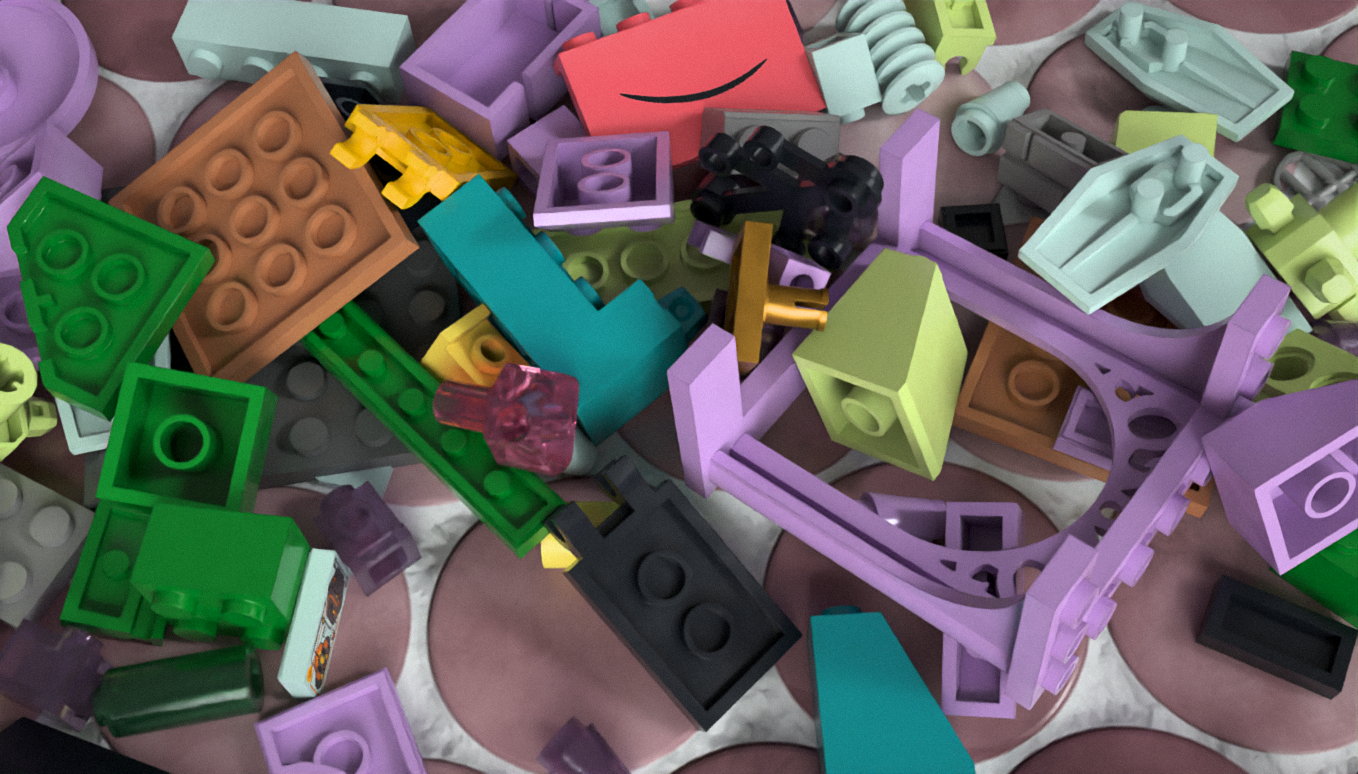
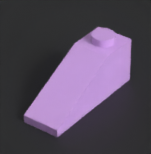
[941,502,1025,719]

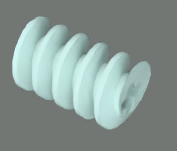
[835,0,945,115]

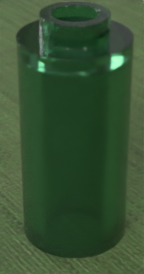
[93,643,265,739]

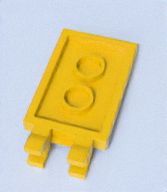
[329,104,519,209]

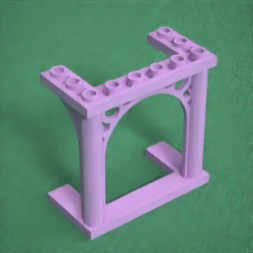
[667,109,1291,711]

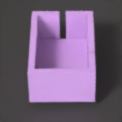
[399,0,602,162]

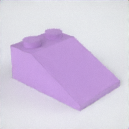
[0,120,103,273]
[533,131,675,236]
[1201,379,1358,576]

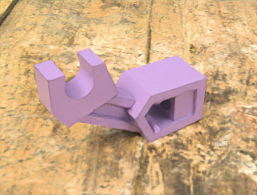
[687,220,831,310]

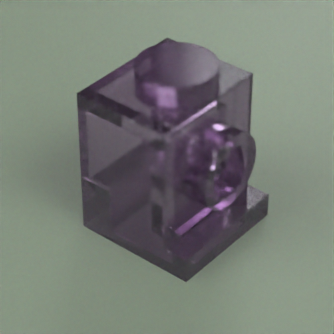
[312,481,422,597]

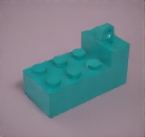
[417,174,708,447]

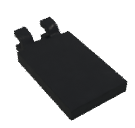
[541,455,803,732]

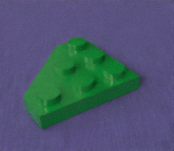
[6,176,216,422]

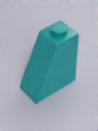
[806,605,976,774]

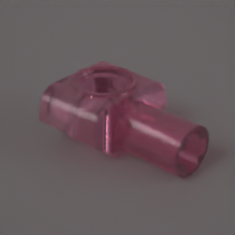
[433,363,579,477]

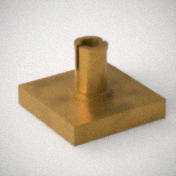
[724,221,829,375]

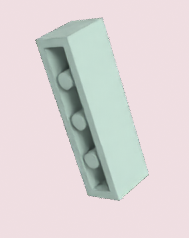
[172,0,417,104]

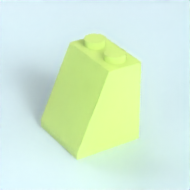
[792,248,968,481]

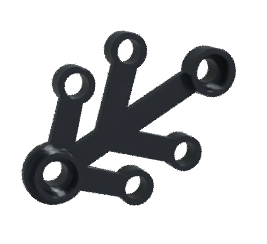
[690,125,884,269]

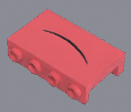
[552,0,827,171]

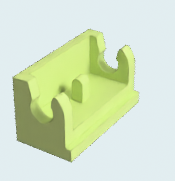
[903,0,997,75]

